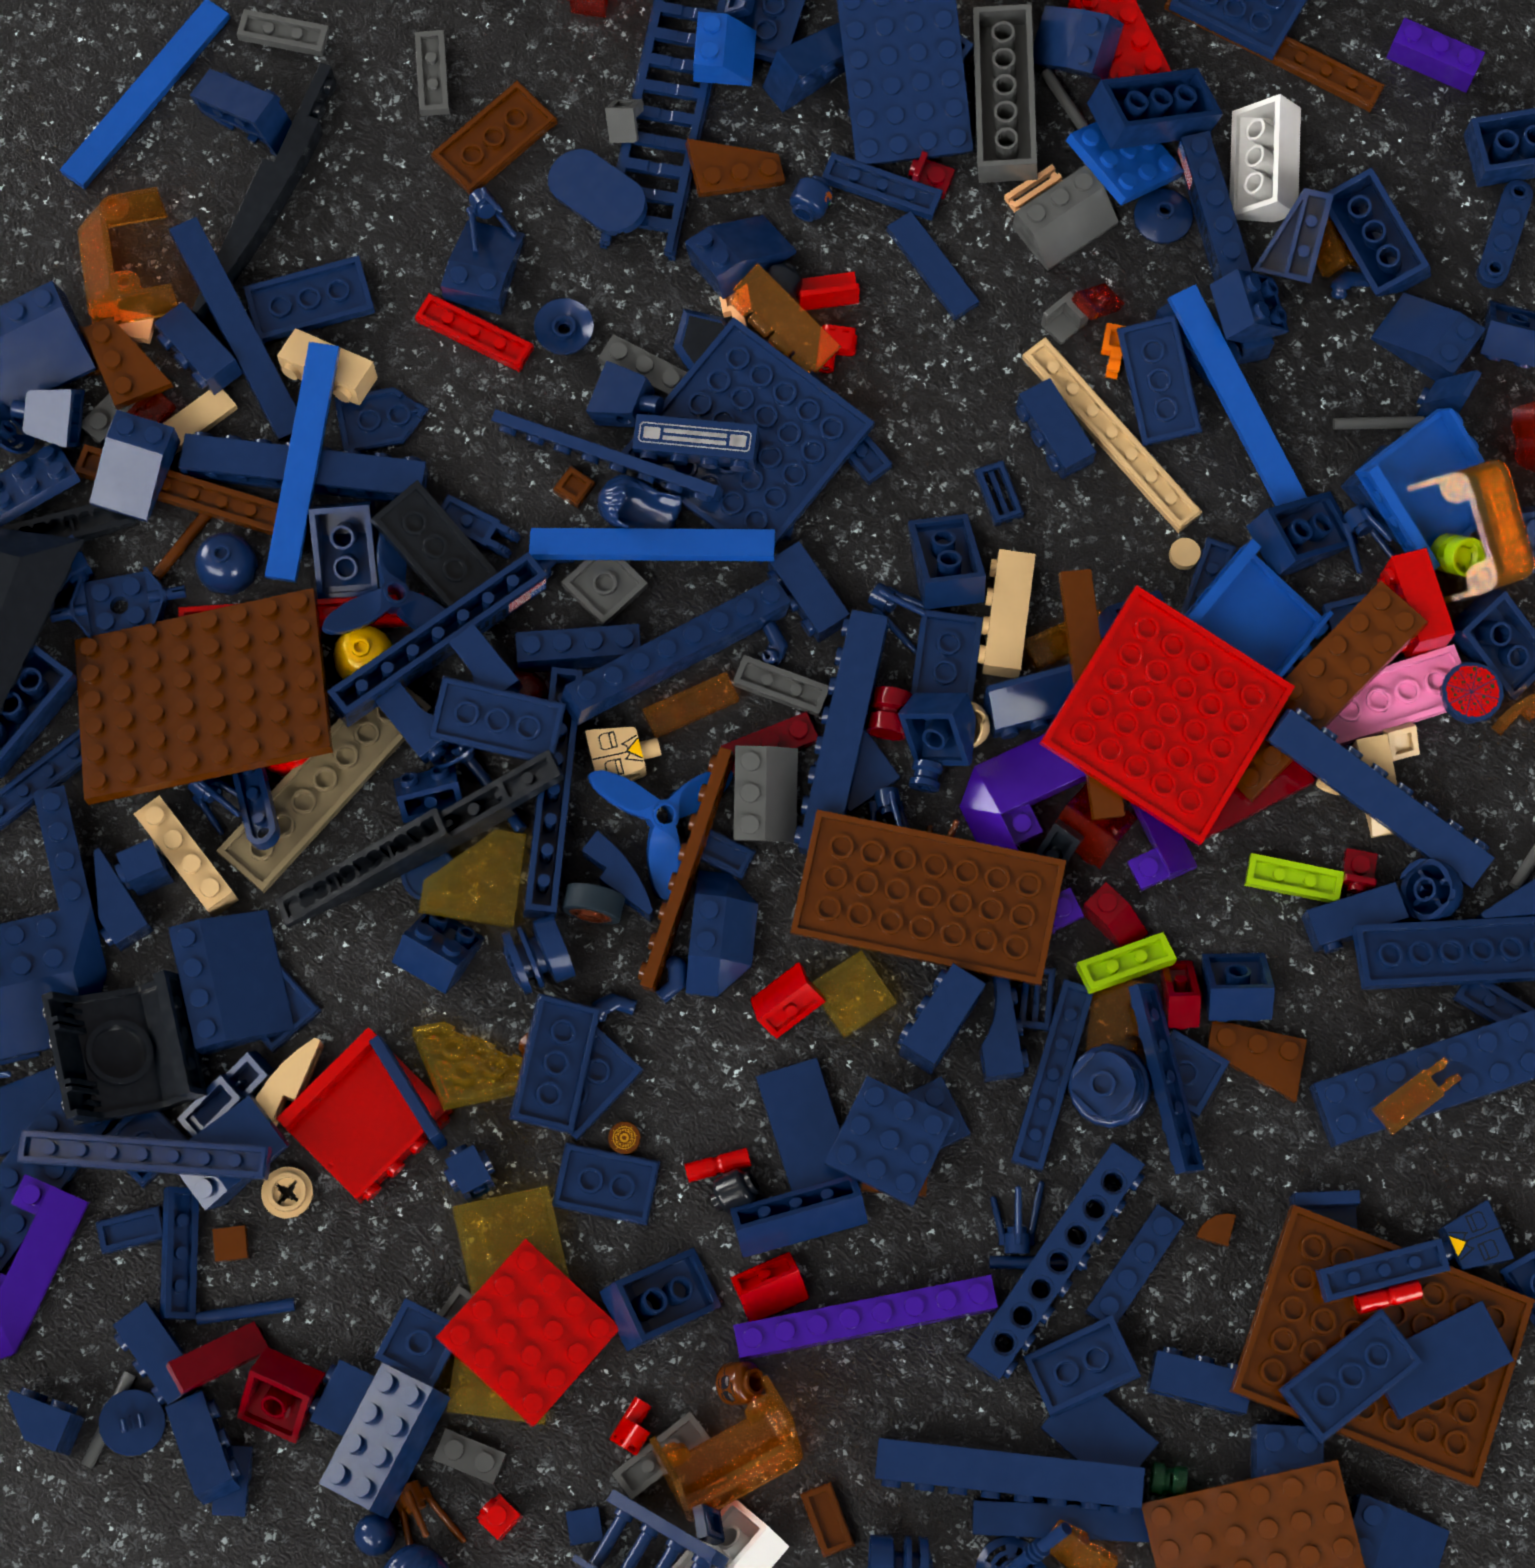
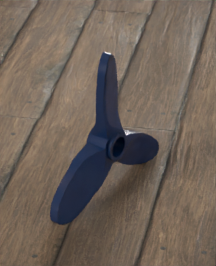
[322,532,446,635]

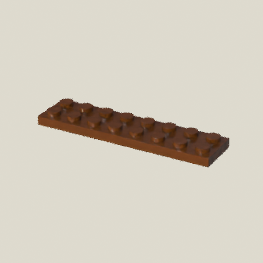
[1236,581,1428,802]

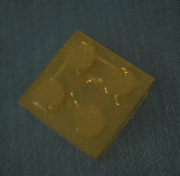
[812,950,897,1039]

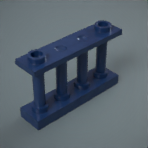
[572,1489,729,1568]

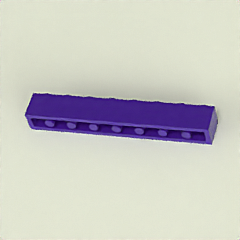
[733,1275,998,1361]

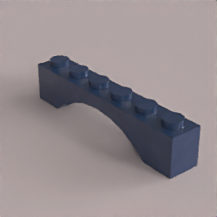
[979,976,1029,1083]

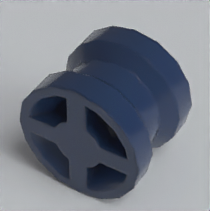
[909,759,943,793]

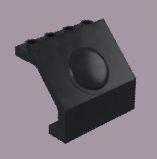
[41,970,207,1126]

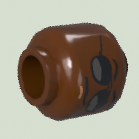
[715,1361,765,1406]

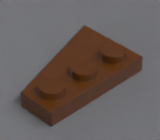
[83,317,173,410]

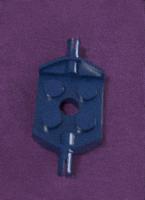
[50,567,187,638]

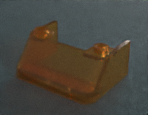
[78,187,179,324]
[1406,459,1535,604]
[649,1375,803,1522]

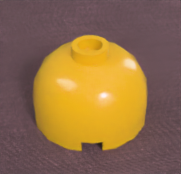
[333,626,393,680]

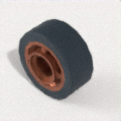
[562,883,625,925]

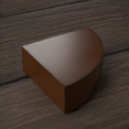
[1195,1214,1236,1247]

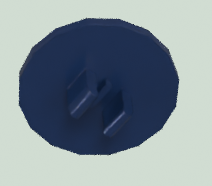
[99,1389,165,1456]

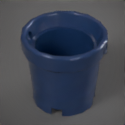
[1068,1043,1152,1128]

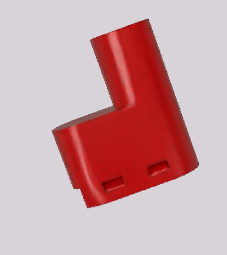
[816,325,858,373]
[609,1397,651,1456]

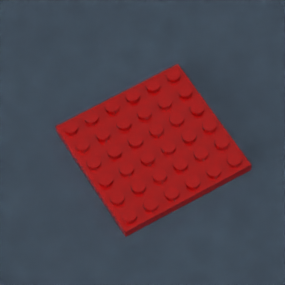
[1039,585,1295,846]

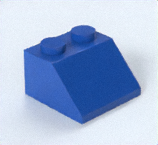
[693,11,757,86]

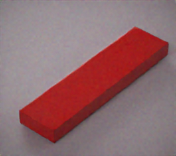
[414,293,534,372]

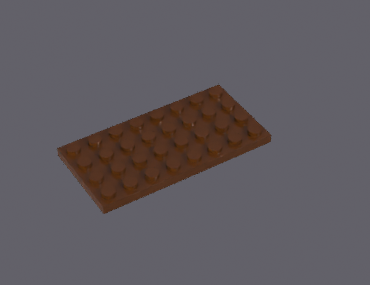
[790,809,1066,986]

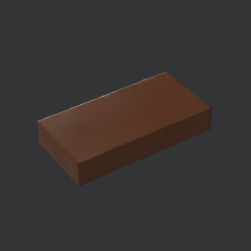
[800,1482,855,1558]

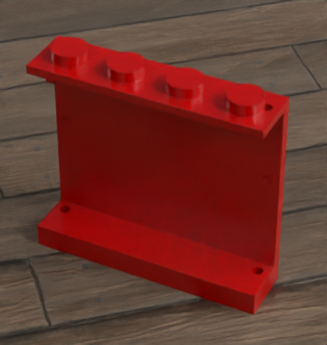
[276,1027,452,1204]

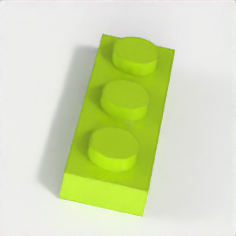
[1244,853,1344,903]
[1076,932,1177,994]

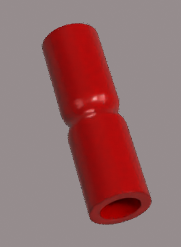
[684,1148,751,1183]
[1354,1279,1423,1315]

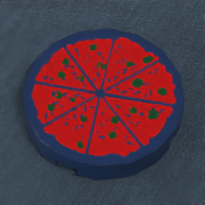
[1440,662,1504,724]

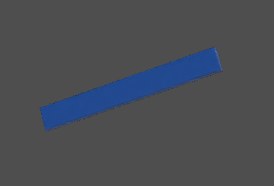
[60,0,230,190]
[1167,284,1307,506]
[265,342,340,583]
[529,528,775,561]

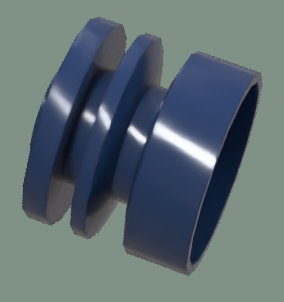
[501,914,576,996]
[868,1535,933,1568]

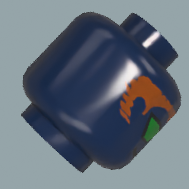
[789,175,833,222]

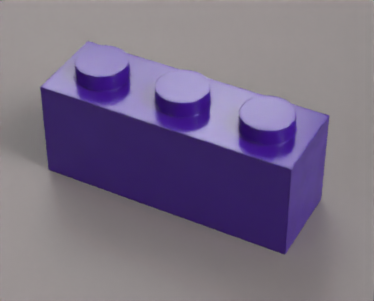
[1386,17,1485,93]

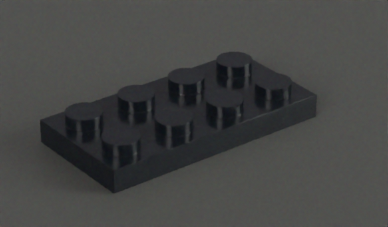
[370,480,498,608]

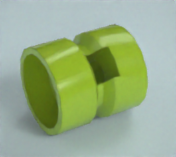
[1430,533,1487,577]

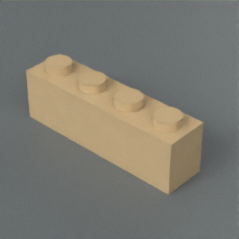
[977,549,1036,679]
[134,795,239,917]

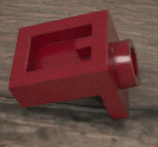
[908,151,955,199]
[1342,848,1378,894]

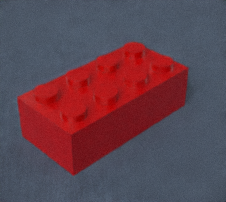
[1068,0,1171,79]

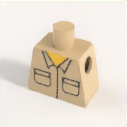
[585,727,662,781]

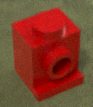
[476,1493,523,1541]

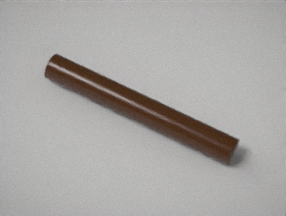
[151,513,212,581]

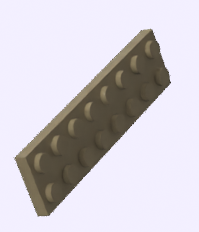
[216,687,433,893]

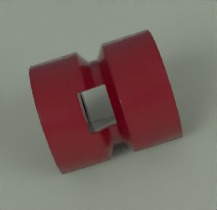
[867,686,912,741]

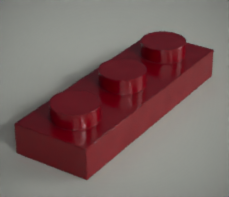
[721,712,818,776]

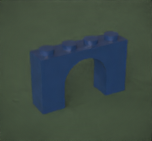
[375,624,523,764]

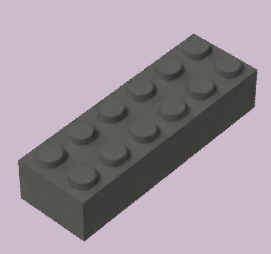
[973,4,1038,183]

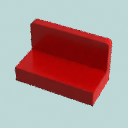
[797,271,860,311]
[750,963,826,1039]
[730,1252,809,1322]

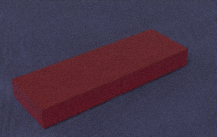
[166,1321,268,1395]

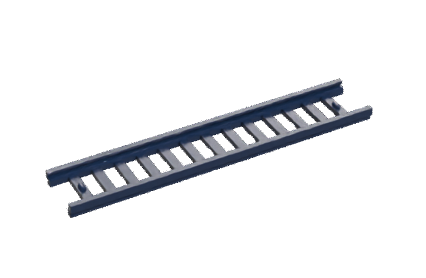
[599,0,727,261]

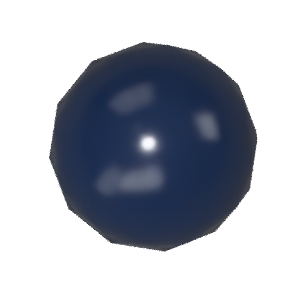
[354,1513,396,1557]

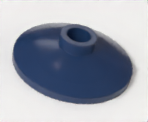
[1134,189,1193,244]
[534,298,594,355]

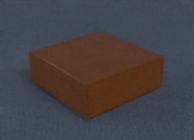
[553,466,596,509]
[212,1225,249,1263]

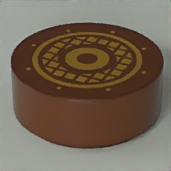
[608,1122,641,1155]

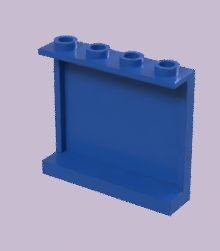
[1355,408,1513,570]
[1184,539,1334,679]

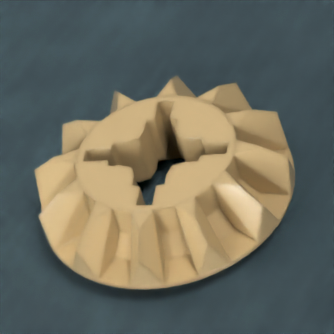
[261,1167,314,1219]

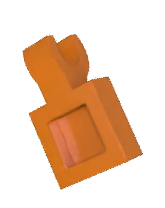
[1101,323,1126,380]

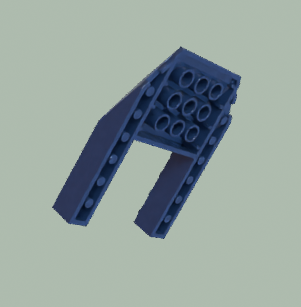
[0,785,107,1061]

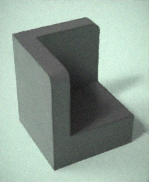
[605,99,644,143]
[1041,291,1090,345]

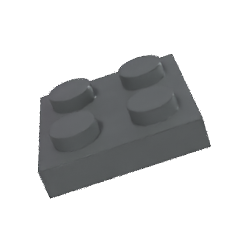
[561,560,648,626]

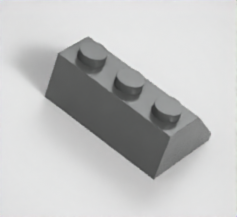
[1012,165,1119,271]
[733,745,798,842]

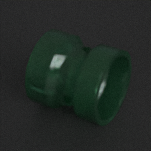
[1149,1461,1188,1496]

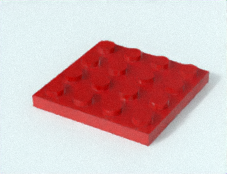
[435,1238,619,1427]

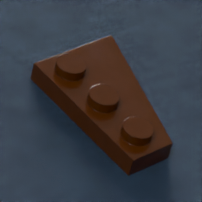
[685,138,785,198]
[1207,1021,1307,1103]

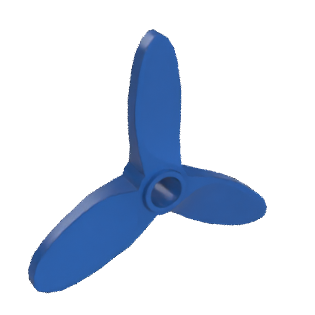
[588,770,733,900]

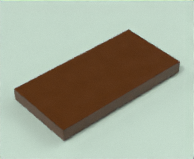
[431,81,557,195]

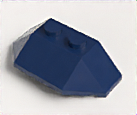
[686,871,758,997]

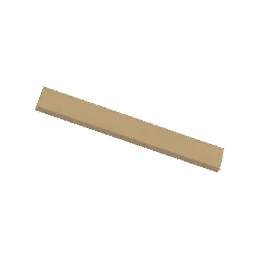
[1022,337,1202,533]

